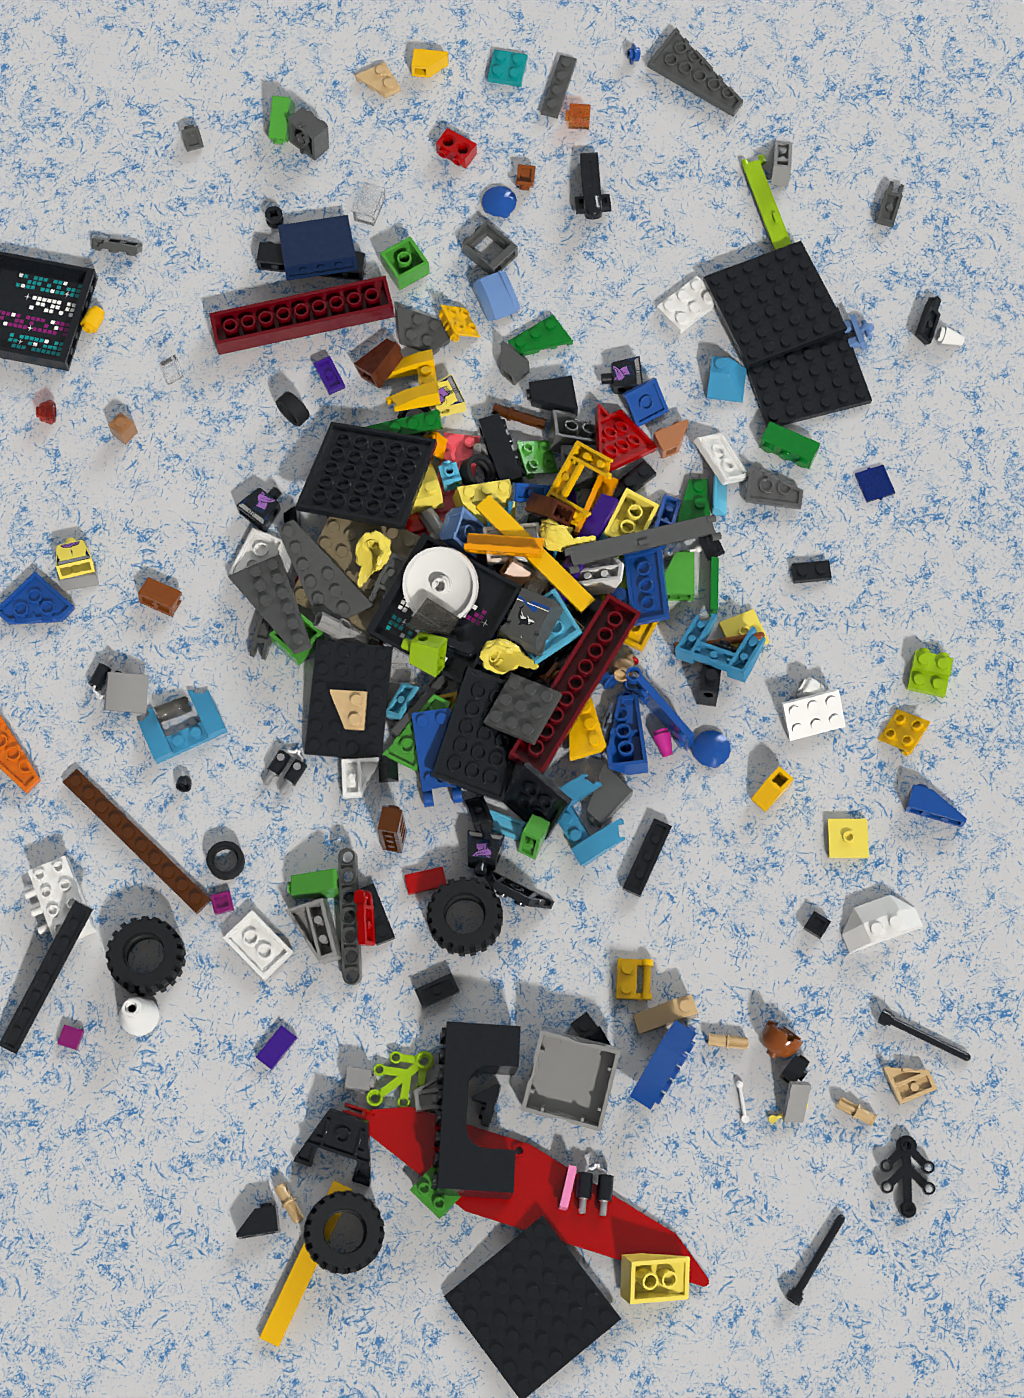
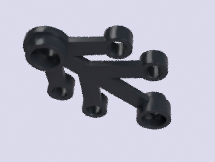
[880,1135,935,1218]

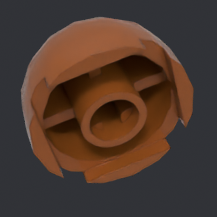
[761,1020,803,1059]

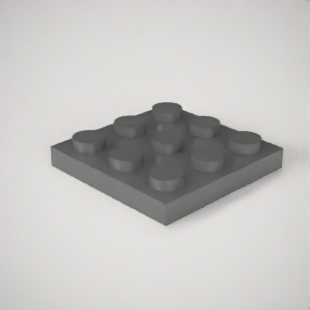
[484,673,562,745]

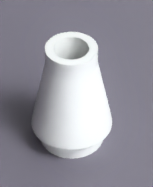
[936,326,965,346]

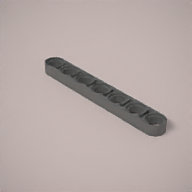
[338,848,362,985]

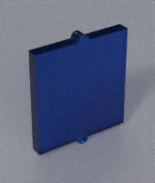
[855,465,895,503]

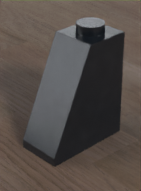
[526,376,578,417]

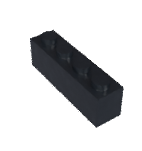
[478,413,525,485]

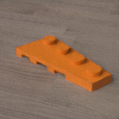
[0,715,41,794]

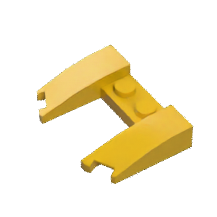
[385,349,441,412]
[546,440,613,526]

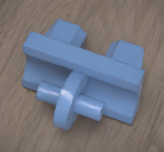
[845,314,874,350]

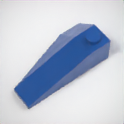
[606,694,648,775]

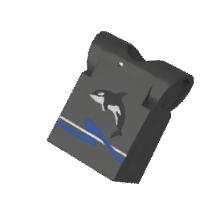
[497,588,564,657]

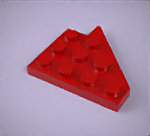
[595,403,658,472]

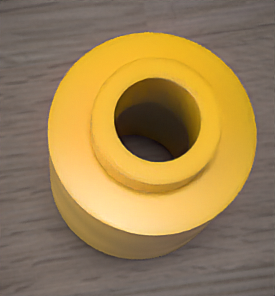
[80,306,105,333]

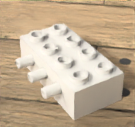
[24,856,97,940]

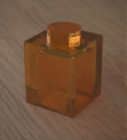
[565,103,591,130]

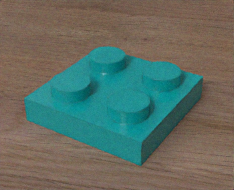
[488,49,528,87]

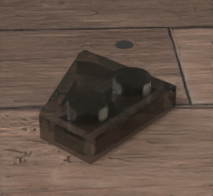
[406,598,459,635]

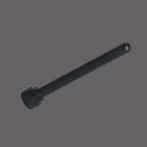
[878,1008,971,1061]
[785,1214,845,1306]

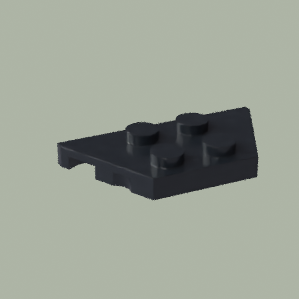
[484,870,555,909]

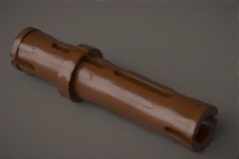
[492,403,547,431]

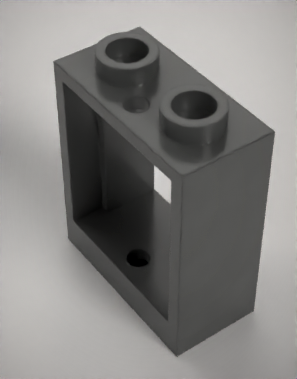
[462,221,518,275]

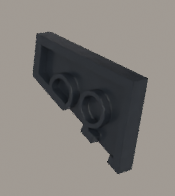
[337,883,395,946]

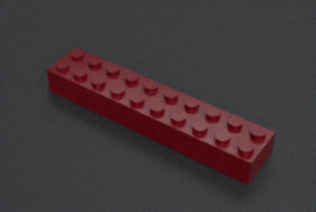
[209,275,395,355]
[508,593,641,775]

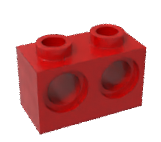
[436,128,477,169]

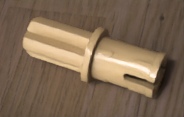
[708,1033,749,1050]
[836,1097,877,1126]
[274,1182,304,1224]

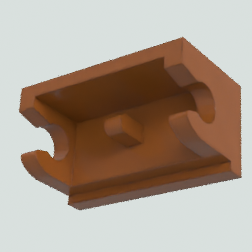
[138,577,182,617]

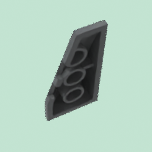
[548,410,596,453]

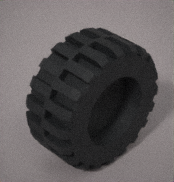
[427,877,503,957]
[105,916,186,996]
[303,1190,385,1274]

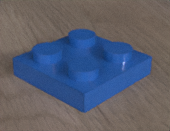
[622,377,669,427]

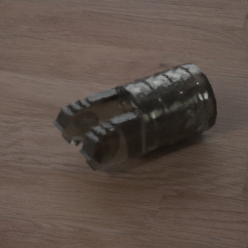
[154,696,192,723]

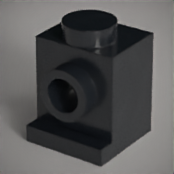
[779,1054,810,1084]

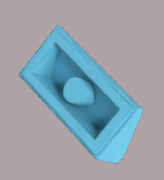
[712,475,727,516]
[386,682,419,720]

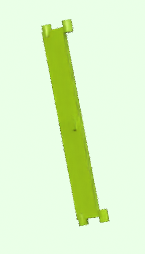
[741,154,792,250]

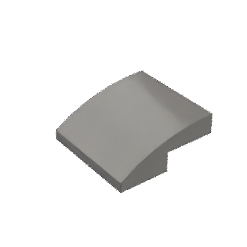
[104,672,149,714]

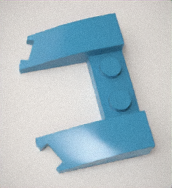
[675,614,766,683]
[138,690,227,764]
[558,773,625,866]

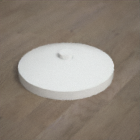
[402,546,479,624]

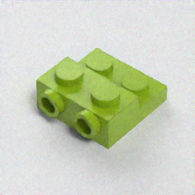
[906,648,954,698]

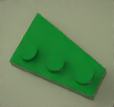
[508,315,573,356]
[676,479,710,523]

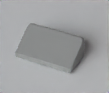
[59,564,99,591]

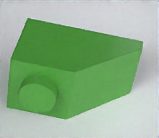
[518,814,550,860]

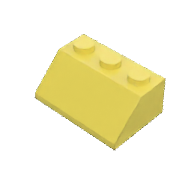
[453,479,516,526]

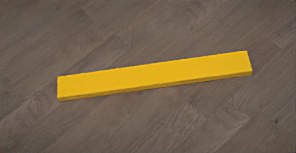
[476,495,595,614]
[259,1181,353,1347]

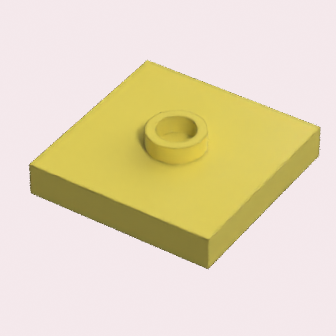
[719,609,769,648]
[827,819,869,859]

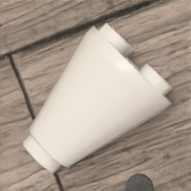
[119,996,160,1037]

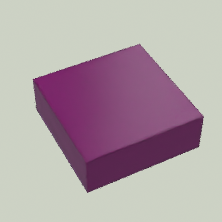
[210,890,235,915]
[57,1024,85,1051]

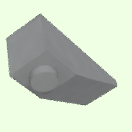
[771,141,792,187]

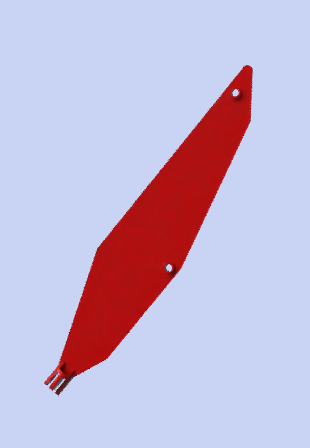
[342,1102,709,1287]

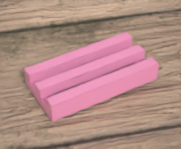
[559,1165,577,1211]

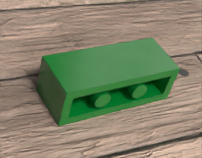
[759,422,821,469]

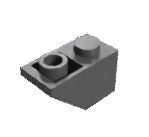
[501,341,529,386]

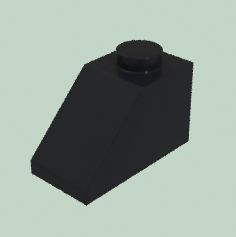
[236,1203,281,1239]

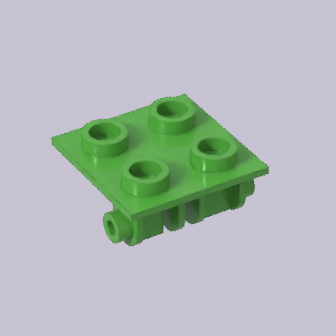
[516,440,559,480]
[410,1166,461,1219]

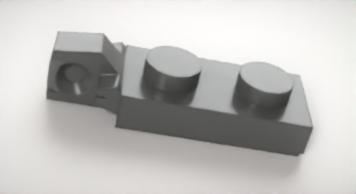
[91,236,143,256]

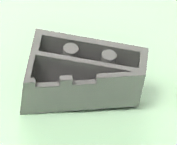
[285,898,342,964]

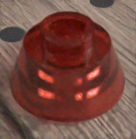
[36,400,57,425]

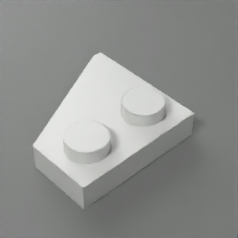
[341,757,379,799]

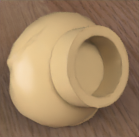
[611,654,639,682]

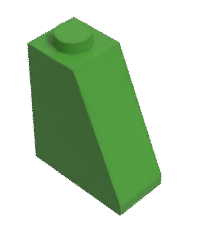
[268,95,295,145]
[665,550,695,601]
[287,869,339,899]

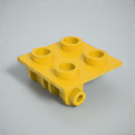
[438,305,480,342]
[878,709,931,756]

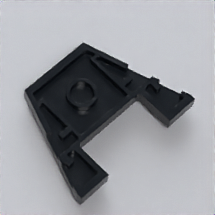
[294,1108,372,1187]

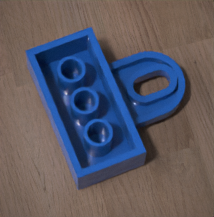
[630,1020,697,1110]

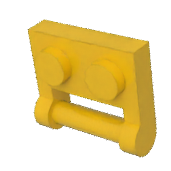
[616,958,653,1001]

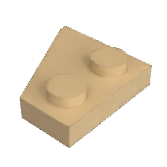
[355,62,401,98]
[330,689,368,731]
[883,1066,937,1105]

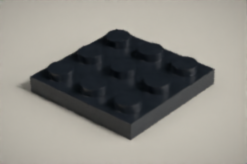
[503,762,572,840]

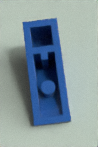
[652,494,681,551]
[905,784,967,827]

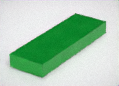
[709,557,719,616]

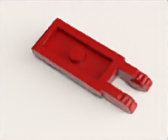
[354,889,375,946]

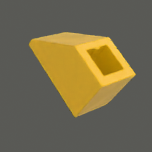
[411,48,449,78]
[751,766,794,812]

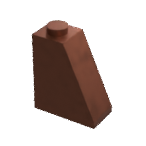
[354,338,403,388]
[524,492,576,527]

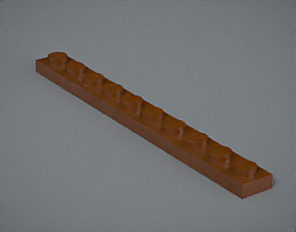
[63,769,211,914]

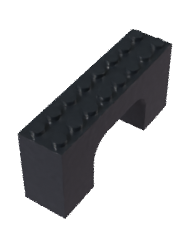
[431,1021,521,1199]

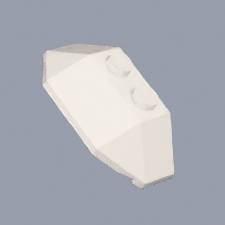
[576,557,624,596]
[841,895,923,954]

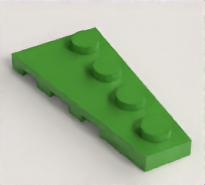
[382,694,452,772]

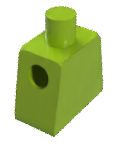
[401,632,448,677]

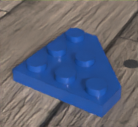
[0,572,75,625]

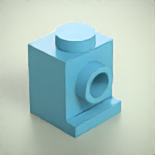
[438,460,462,492]

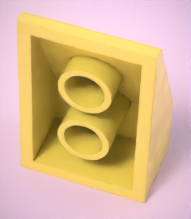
[410,462,444,515]
[603,488,659,538]
[620,1253,690,1304]

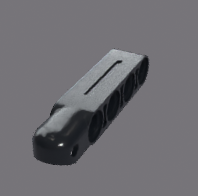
[580,152,602,220]

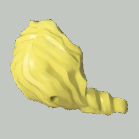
[539,518,597,552]
[355,530,391,588]
[479,638,539,674]

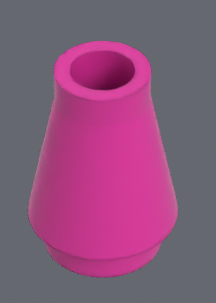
[652,728,673,757]

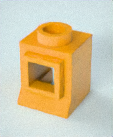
[424,431,448,462]

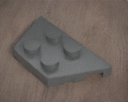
[397,306,450,355]

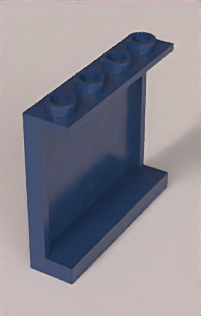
[278,215,358,281]

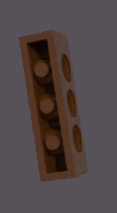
[377,805,407,853]

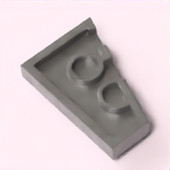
[745,465,803,510]

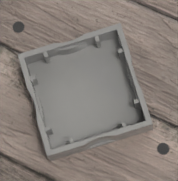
[521,1028,621,1132]

